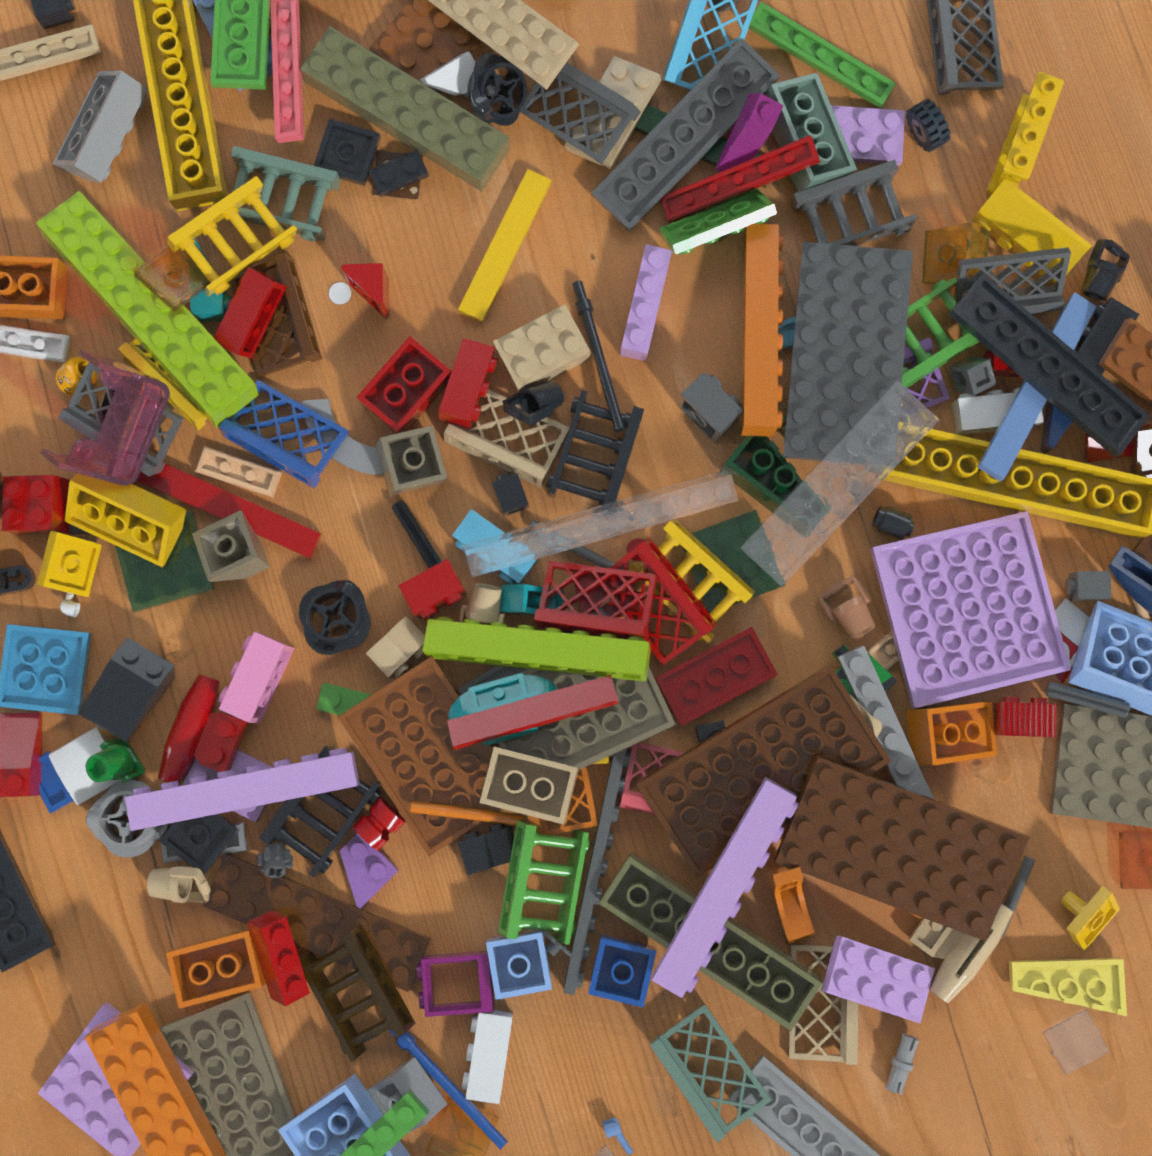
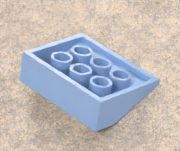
[1069,601,1152,716]
[278,1074,410,1156]

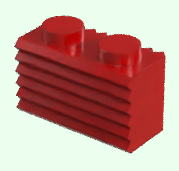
[994,697,1056,737]

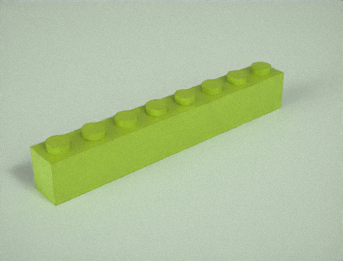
[423,616,651,682]

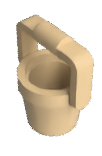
[459,583,505,623]
[147,866,211,903]

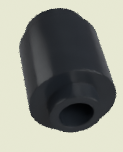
[872,505,915,540]

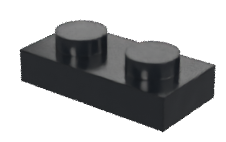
[369,149,429,197]

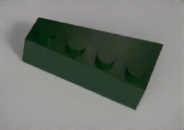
[720,436,829,538]

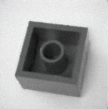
[677,372,743,443]

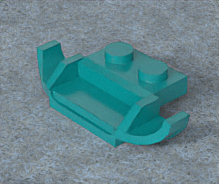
[448,673,557,746]

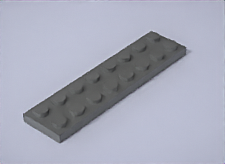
[591,38,780,232]

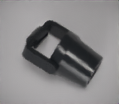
[1081,239,1130,301]
[503,380,564,425]

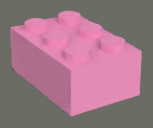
[219,632,295,723]

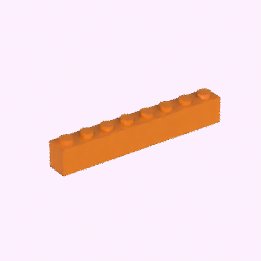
[741,223,783,437]

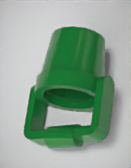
[85,738,145,784]

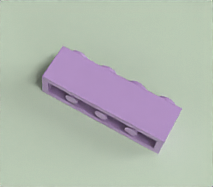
[620,245,672,361]

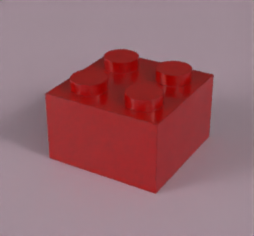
[1,475,70,535]
[398,559,467,620]

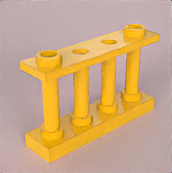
[167,176,297,297]
[629,518,755,644]

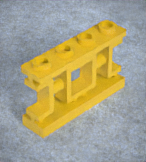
[986,72,1064,195]

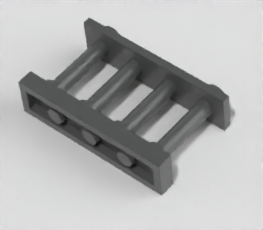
[790,160,917,246]

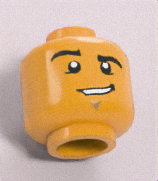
[55,357,97,397]

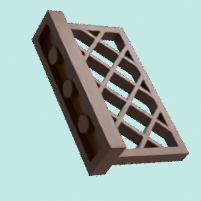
[231,252,322,377]

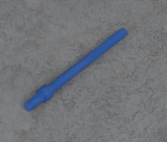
[388,1030,508,1150]

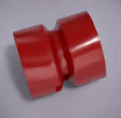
[353,798,406,851]

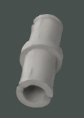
[885,1033,920,1095]

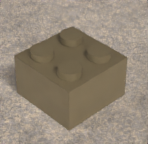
[375,425,447,496]

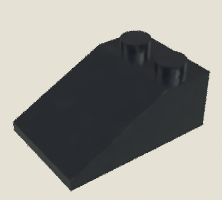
[79,637,175,743]

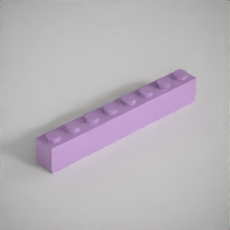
[125,748,360,831]
[652,777,798,998]

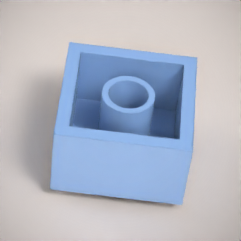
[486,930,552,1000]

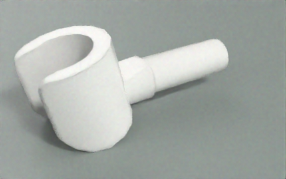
[60,593,80,618]

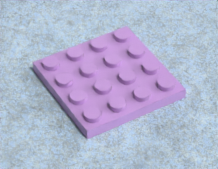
[38,1002,194,1156]

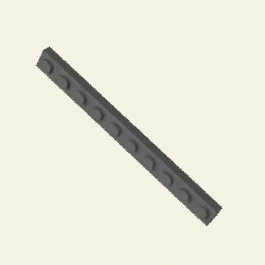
[563,748,631,995]

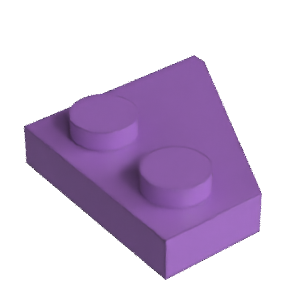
[340,833,399,909]

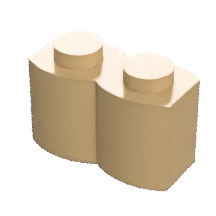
[366,616,425,678]

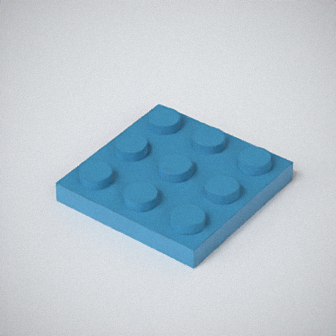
[0,624,92,715]

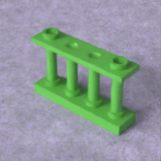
[901,277,980,392]
[498,820,590,945]

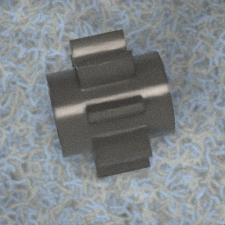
[257,843,293,878]

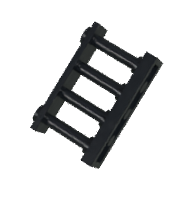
[546,390,644,516]
[259,746,382,877]

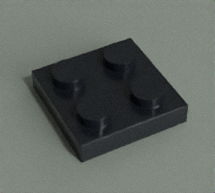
[314,118,381,186]
[160,813,240,875]

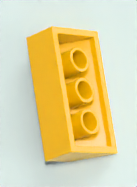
[972,178,1092,284]
[65,464,186,567]

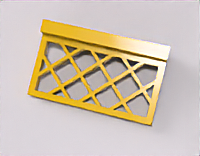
[118,339,207,431]

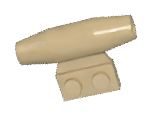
[908,903,1013,1003]

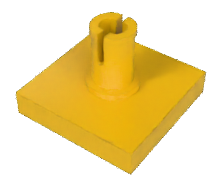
[37,531,102,597]
[1061,886,1120,951]

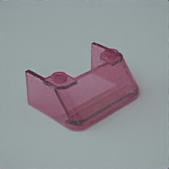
[40,349,170,485]

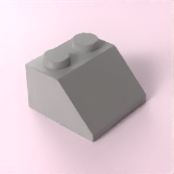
[367,1057,447,1133]

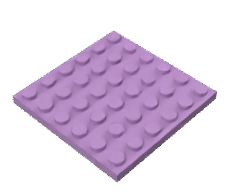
[870,511,1071,709]

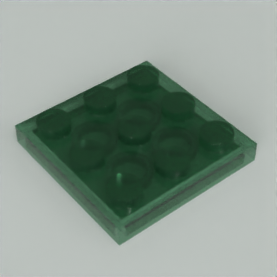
[682,510,785,613]
[115,511,215,612]

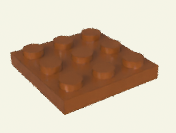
[370,0,481,93]

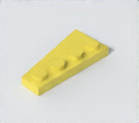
[1009,958,1127,1016]

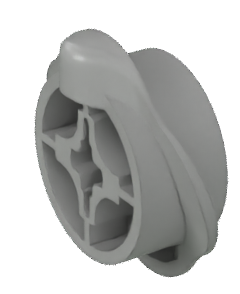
[86,780,171,858]

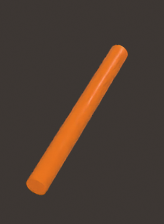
[410,801,522,825]

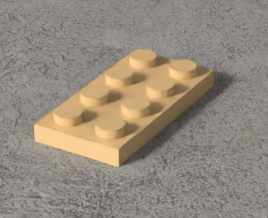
[564,56,662,170]

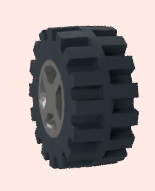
[906,99,951,152]

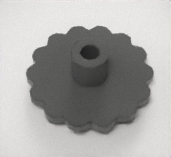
[542,931,572,957]

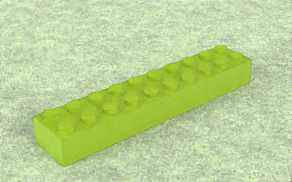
[36,191,259,429]

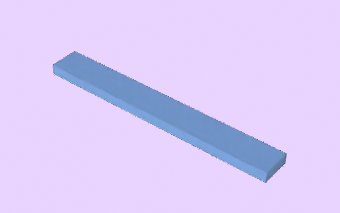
[977,292,1097,482]

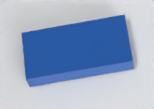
[39,751,74,813]

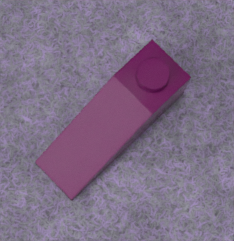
[715,93,784,172]

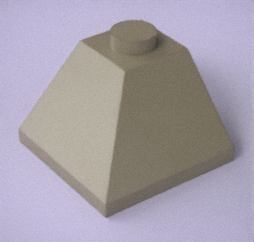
[192,510,270,582]

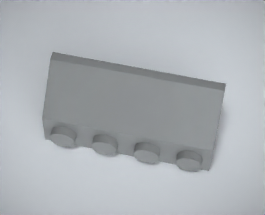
[52,70,148,183]

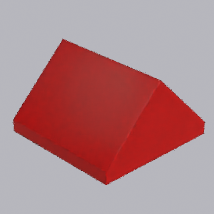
[340,263,390,319]

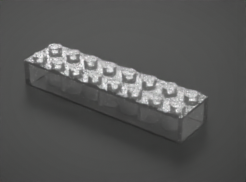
[739,381,939,587]

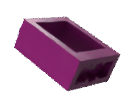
[417,951,494,1017]

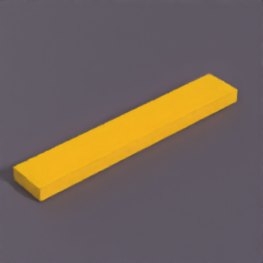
[458,169,552,323]

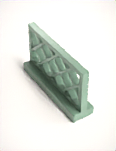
[650,1003,772,1143]

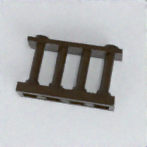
[300,924,416,1062]

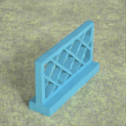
[662,0,758,90]

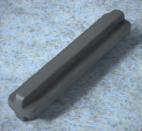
[1046,682,1130,718]

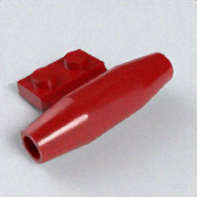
[158,674,249,785]

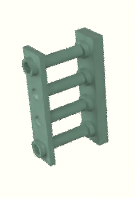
[217,146,341,242]

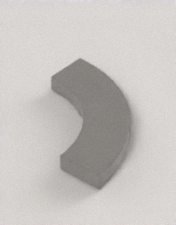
[302,399,384,476]

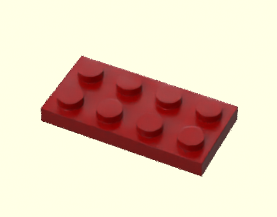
[655,627,778,726]

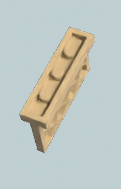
[444,389,570,488]
[789,944,858,1065]

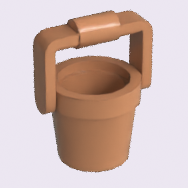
[819,576,876,639]

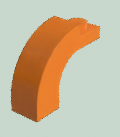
[768,866,815,945]

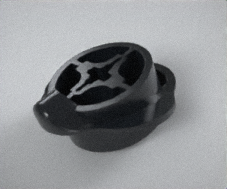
[468,53,527,126]
[299,580,371,655]

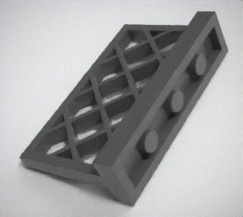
[927,0,1004,95]
[519,62,641,164]
[953,247,1071,313]
[58,360,184,476]

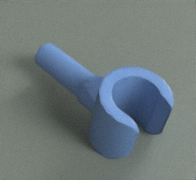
[603,1118,633,1155]

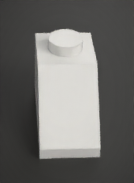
[418,52,475,97]

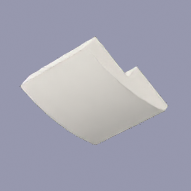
[48,726,121,805]

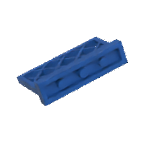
[219,380,349,489]

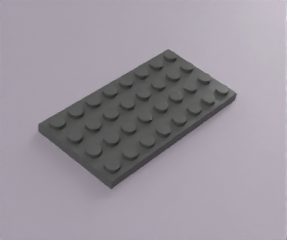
[782,242,913,468]

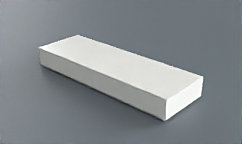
[0,325,71,363]

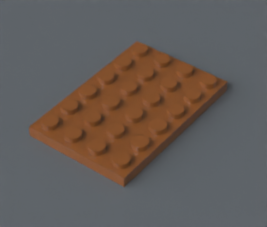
[338,656,501,856]

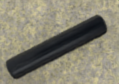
[392,500,442,568]

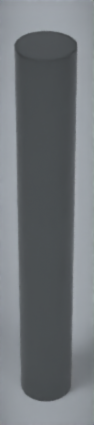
[1002,856,1035,938]

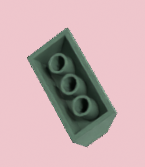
[763,73,857,192]

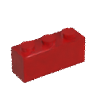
[214,267,287,359]
[439,338,498,430]
[247,910,310,1007]

